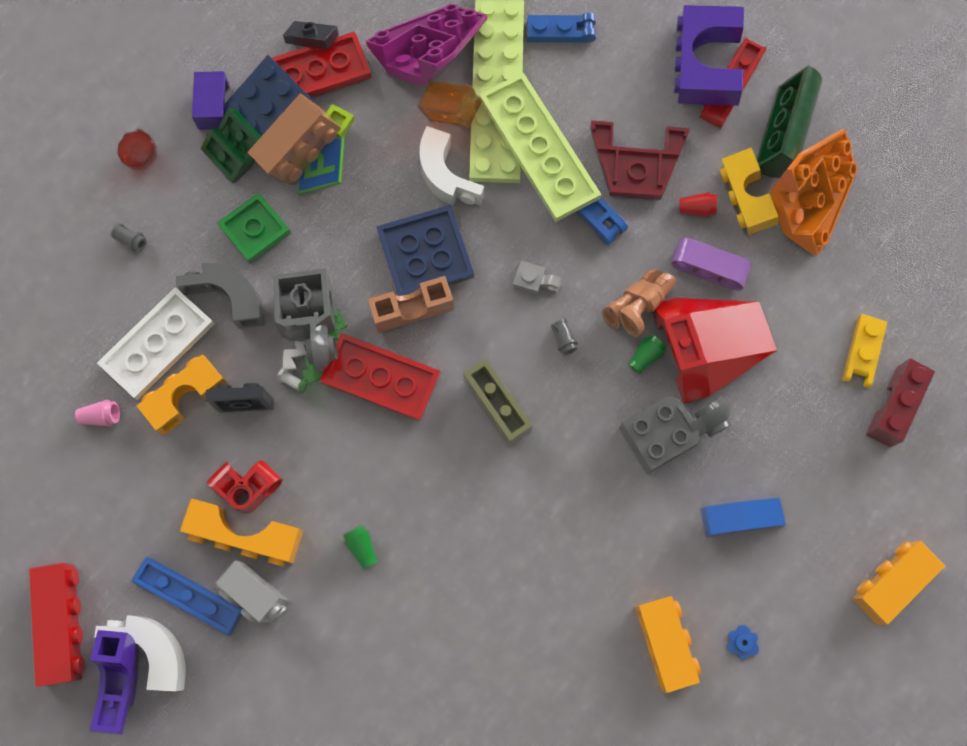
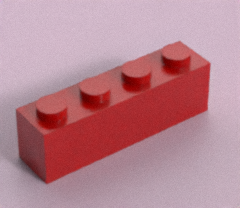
[29,563,85,687]

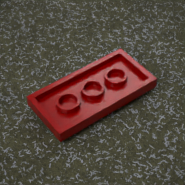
[261,31,372,97]
[320,333,441,422]

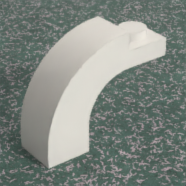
[419,126,484,206]
[94,615,186,691]

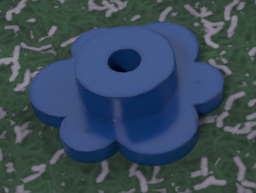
[727,625,759,659]

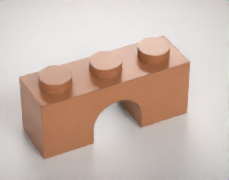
[368,276,454,333]

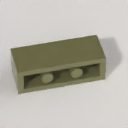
[463,359,533,447]

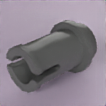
[111,224,147,252]
[551,319,578,355]

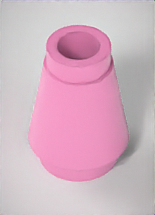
[75,399,120,427]

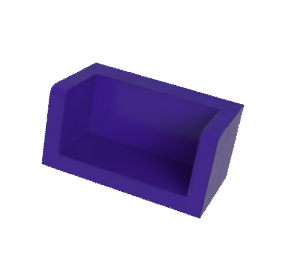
[192,71,230,130]

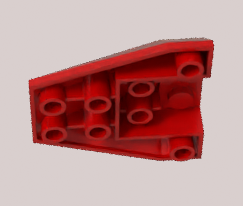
[652,298,777,404]

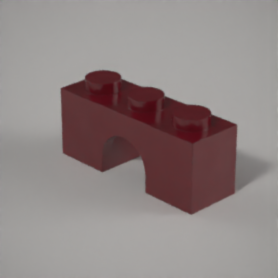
[866,358,935,448]

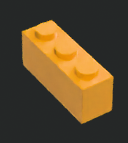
[852,540,945,625]
[635,596,701,693]

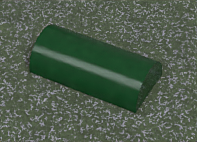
[757,65,822,178]

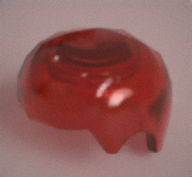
[117,129,158,170]

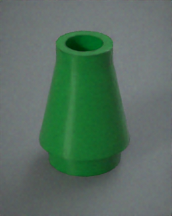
[628,334,667,374]
[343,525,378,569]

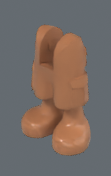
[602,269,676,337]

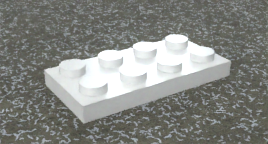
[97,287,215,401]

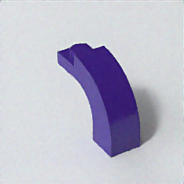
[89,630,138,735]

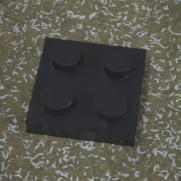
[206,383,274,413]

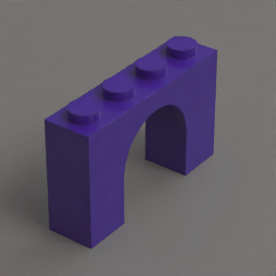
[674,5,744,106]

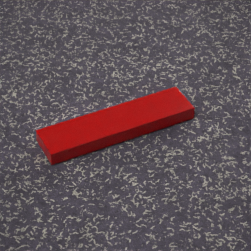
[699,37,767,129]

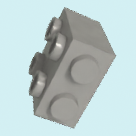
[215,560,289,624]

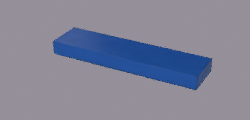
[131,556,243,636]

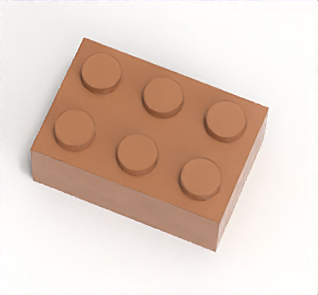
[248,93,341,184]

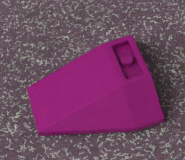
[366,4,487,87]

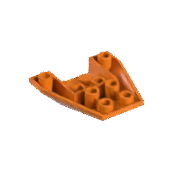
[770,129,857,256]

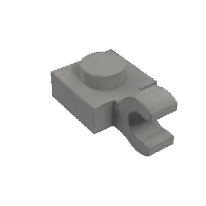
[513,261,561,295]

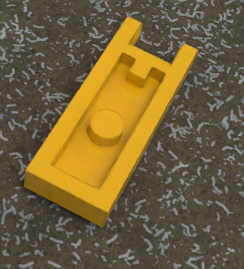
[842,314,887,389]

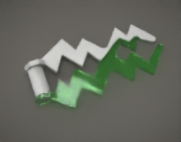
[277,309,347,393]

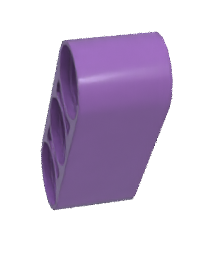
[671,238,752,290]

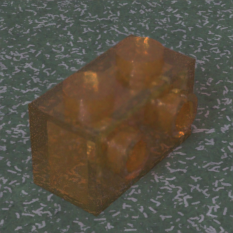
[418,81,482,128]

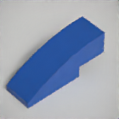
[700,498,786,537]

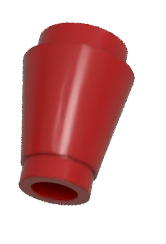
[679,192,717,218]

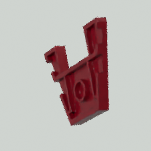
[590,120,689,200]

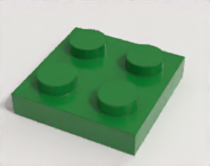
[217,192,291,264]

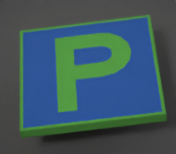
[298,136,345,194]

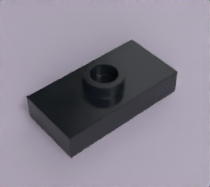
[283,21,339,49]

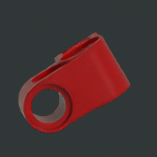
[206,460,283,513]

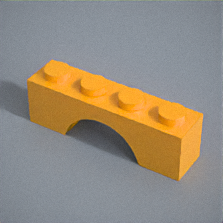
[180,498,304,567]

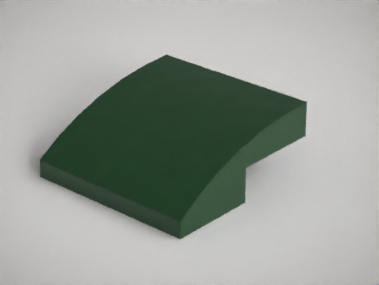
[200,108,262,183]

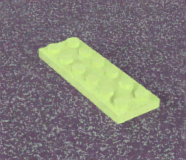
[479,73,601,222]

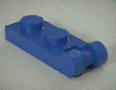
[527,13,596,43]
[576,198,628,245]

